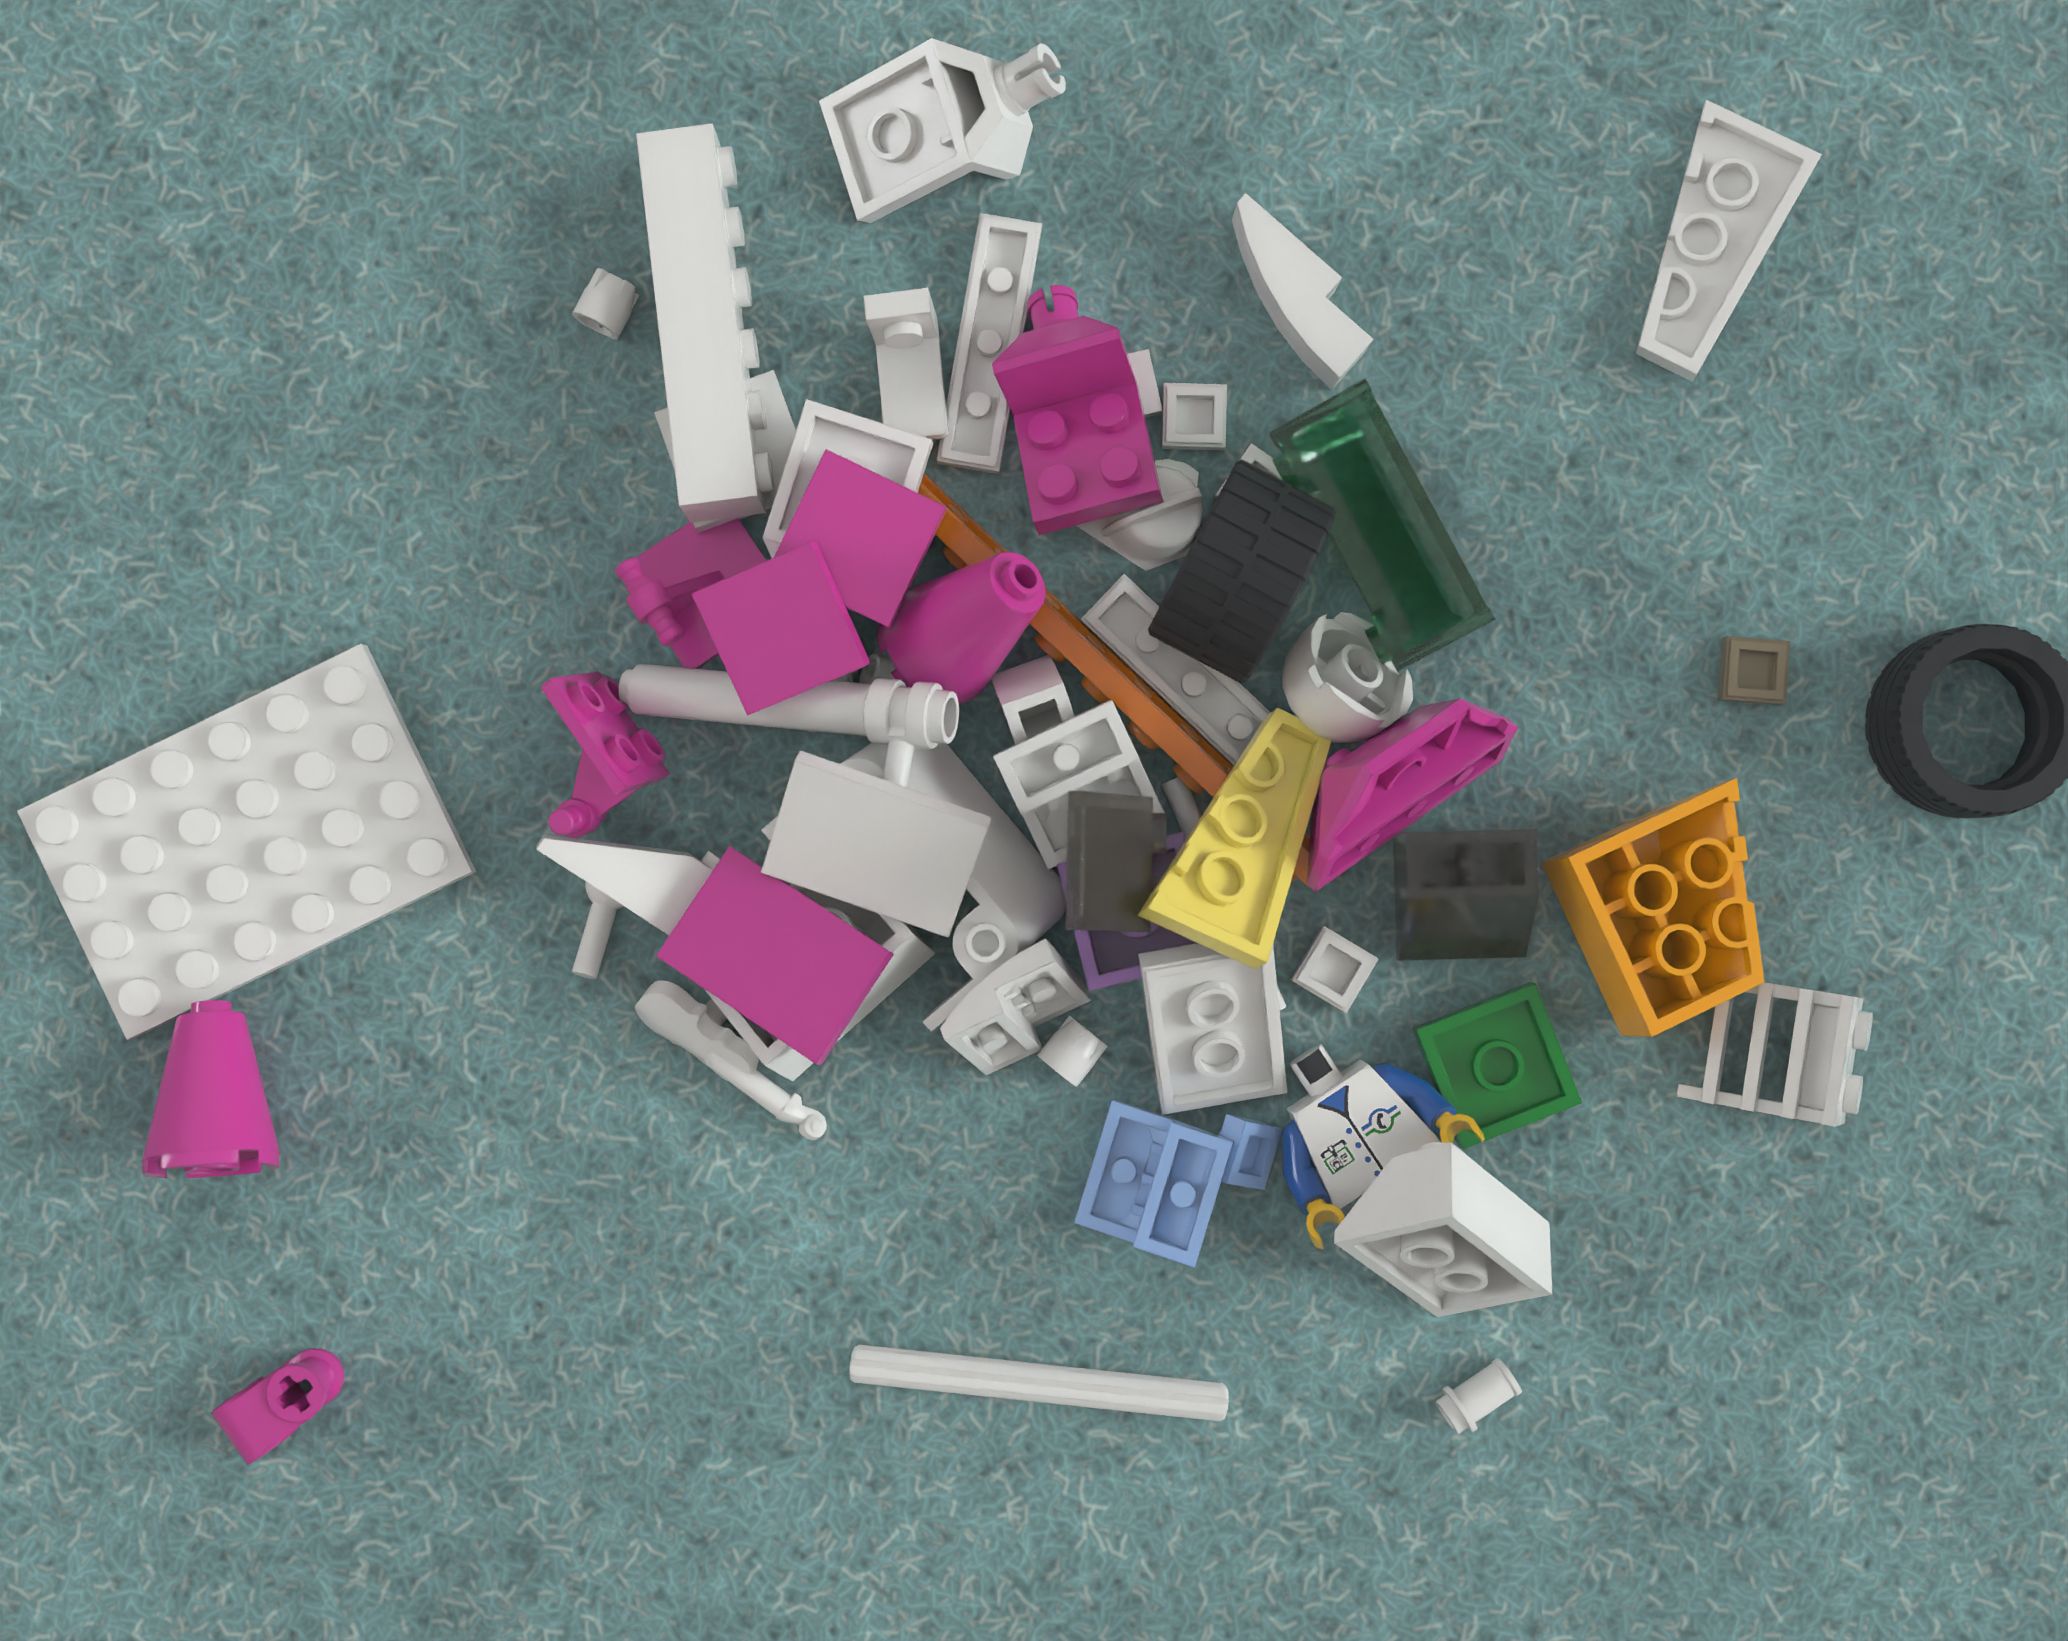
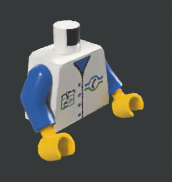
[1282,1044,1484,1249]

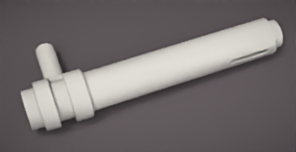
[619,664,959,788]

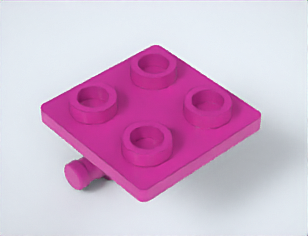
[615,518,766,669]
[541,671,670,838]

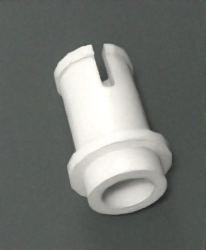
[1435,1358,1522,1435]

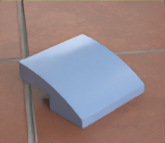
[1074,1099,1234,1268]

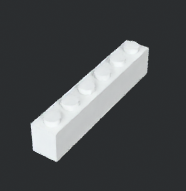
[636,123,774,523]

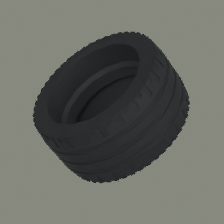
[1865,624,2068,819]

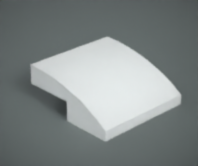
[993,699,1165,869]
[940,939,1091,1075]

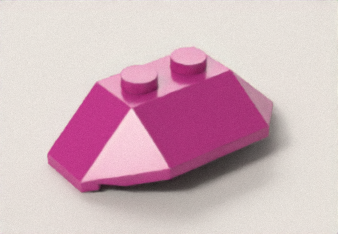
[1307,698,1518,892]

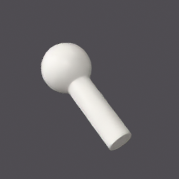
[572,882,624,979]

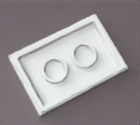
[761,750,991,938]
[1138,943,1287,1115]

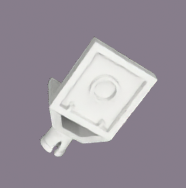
[819,38,1066,223]
[763,399,933,611]

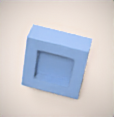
[1218,1114,1283,1190]

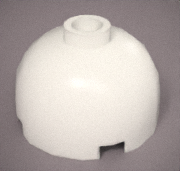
[1282,612,1413,743]

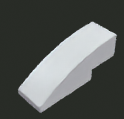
[1232,193,1374,390]

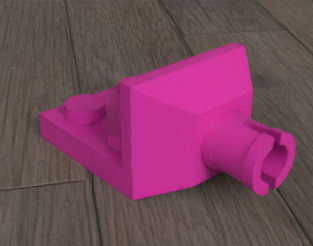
[992,285,1163,535]

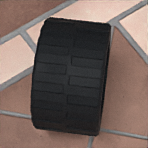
[1148,460,1336,683]

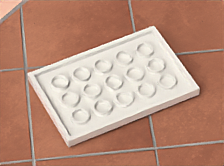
[17,644,477,1040]

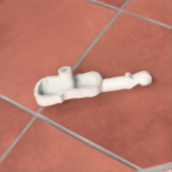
[635,980,827,1140]

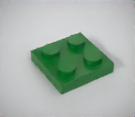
[1412,982,1582,1149]

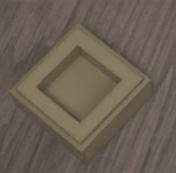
[1718,636,1790,705]

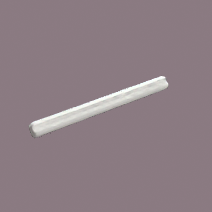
[849,1345,1229,1421]

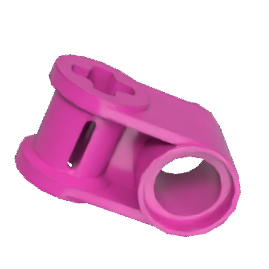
[210,1348,344,1465]

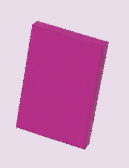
[656,846,894,1065]

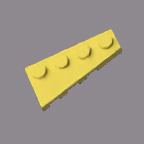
[1137,707,1332,970]

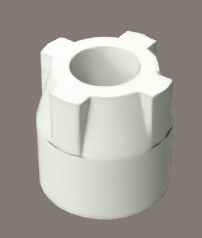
[572,268,639,340]
[1037,1015,1108,1087]

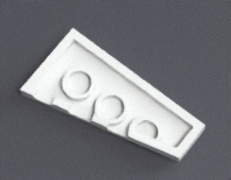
[1636,100,1822,382]

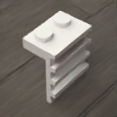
[1677,982,1873,1127]

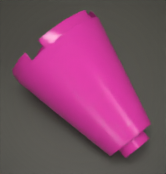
[877,552,1046,703]
[142,1000,280,1178]

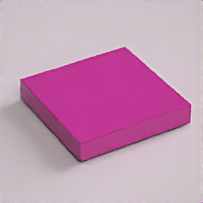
[774,449,947,628]
[692,540,870,716]

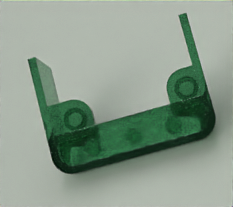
[1269,378,1495,672]

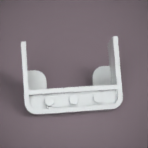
[761,743,1067,1032]

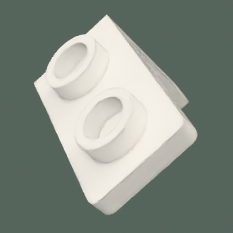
[864,288,949,440]

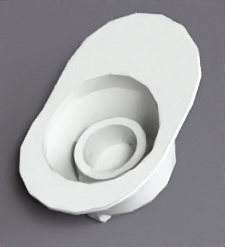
[1076,459,1203,571]

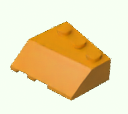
[1541,778,1765,1037]

